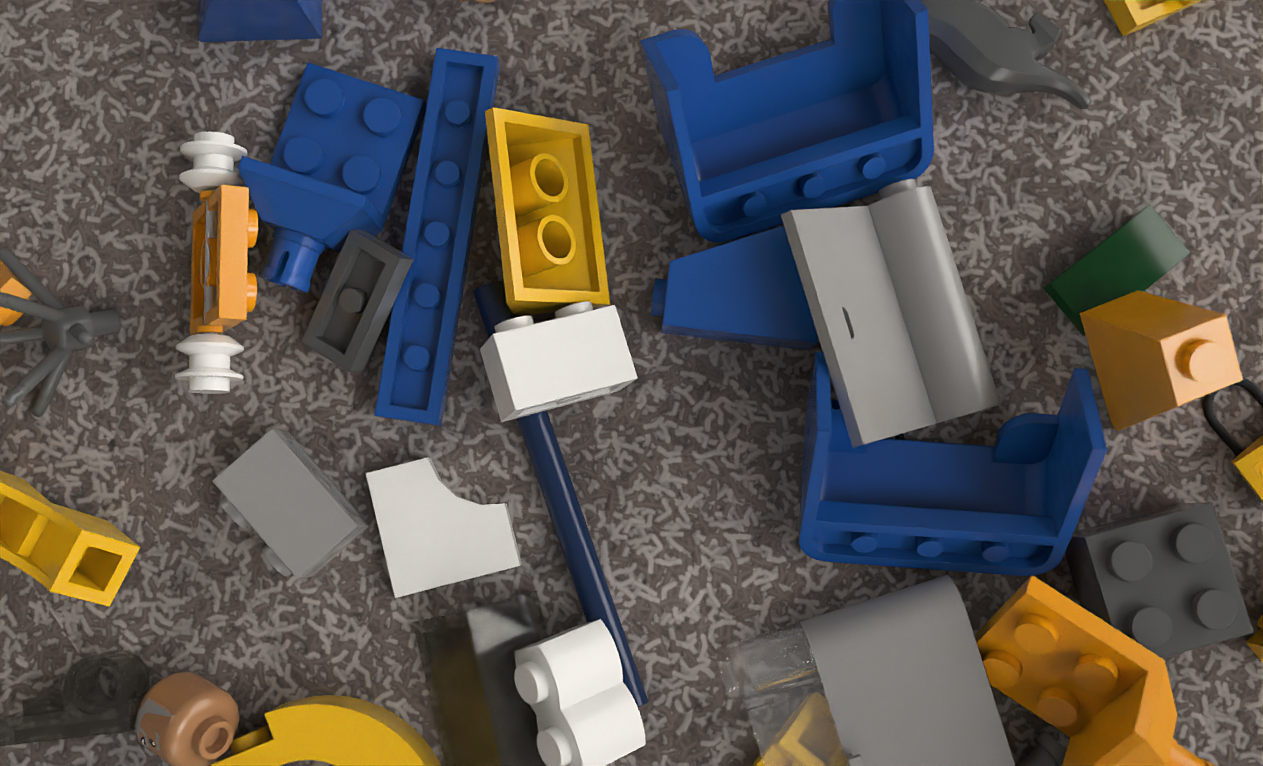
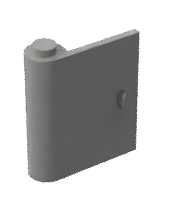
[781,179,1001,448]

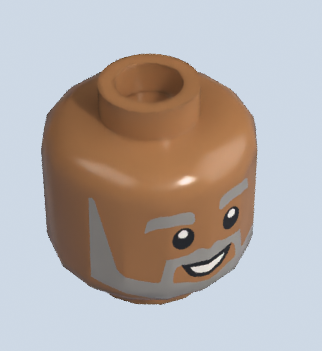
[135,671,240,766]

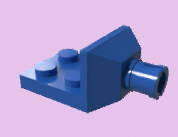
[238,62,427,294]

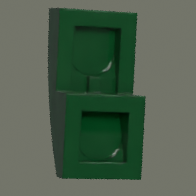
[1043,205,1191,337]

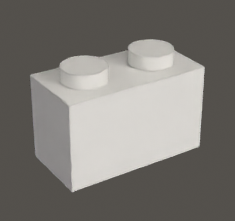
[480,302,638,422]

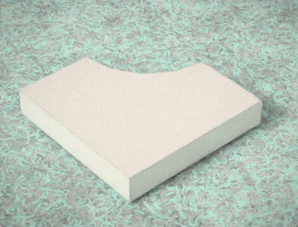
[366,457,522,598]

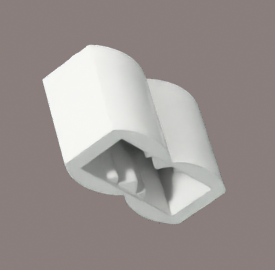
[514,619,645,766]

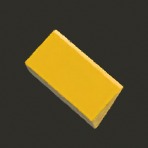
[485,107,610,317]

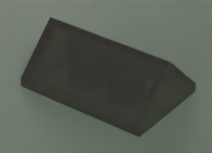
[413,590,549,766]

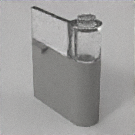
[717,575,1015,766]

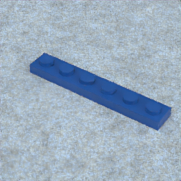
[374,48,500,427]

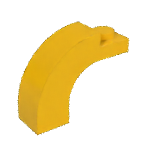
[211,695,441,766]

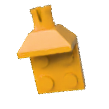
[974,575,1216,766]

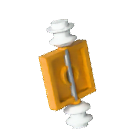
[175,132,258,394]

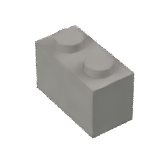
[212,428,370,579]

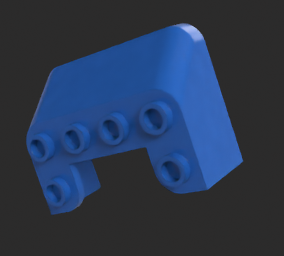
[640,0,934,242]

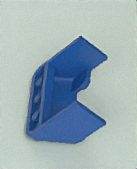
[799,352,1107,576]

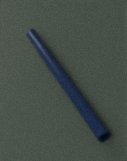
[473,281,648,707]

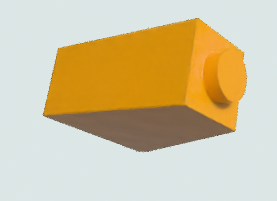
[1079,290,1243,431]

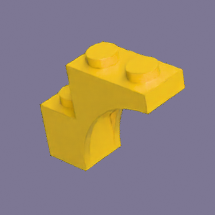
[0,471,140,607]

